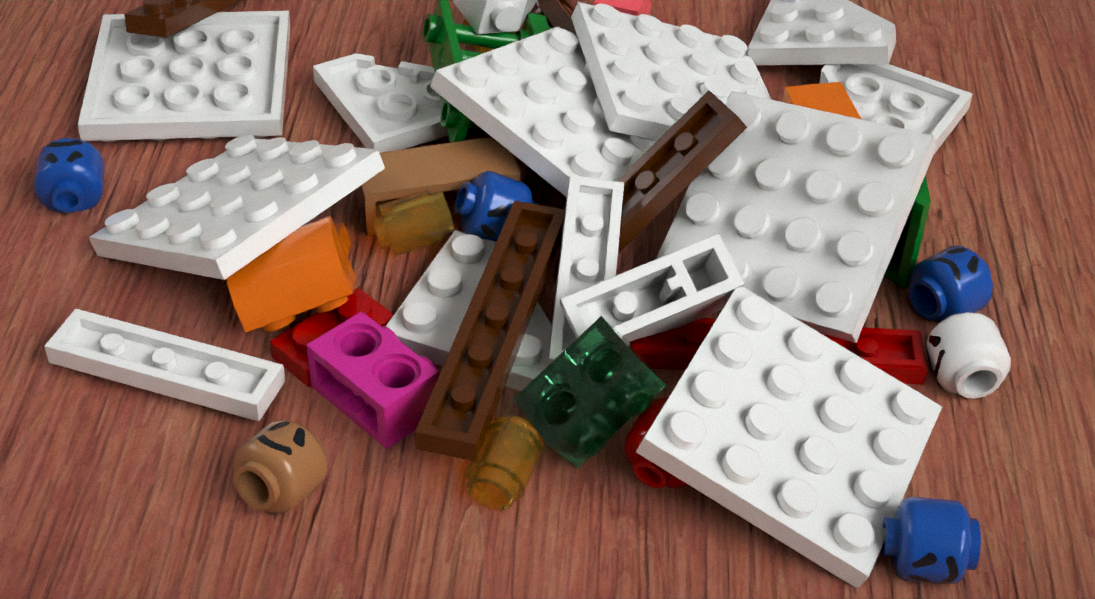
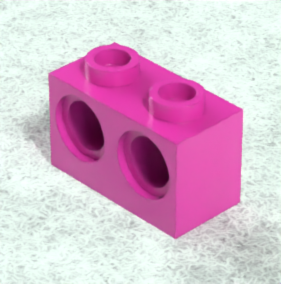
[306,311,439,449]

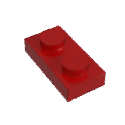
[270,287,394,387]

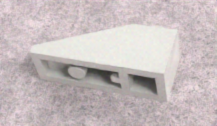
[559,233,744,354]

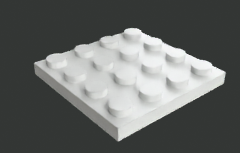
[571,2,772,141]
[78,11,291,142]
[430,27,656,197]
[656,91,937,343]
[89,135,385,280]
[636,287,942,589]

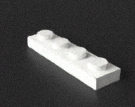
[547,175,624,379]
[44,308,285,421]

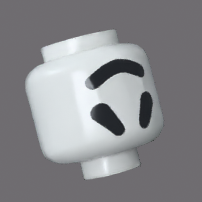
[926,312,1011,399]

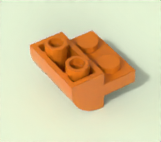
[226,216,356,333]

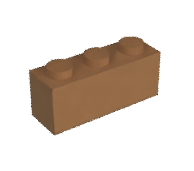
[356,137,520,236]

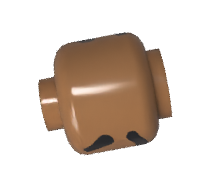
[233,420,328,514]

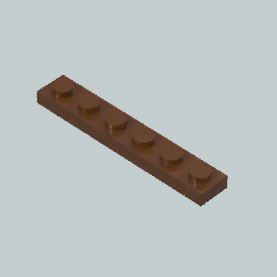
[415,200,565,462]

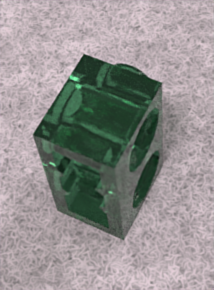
[513,316,666,468]

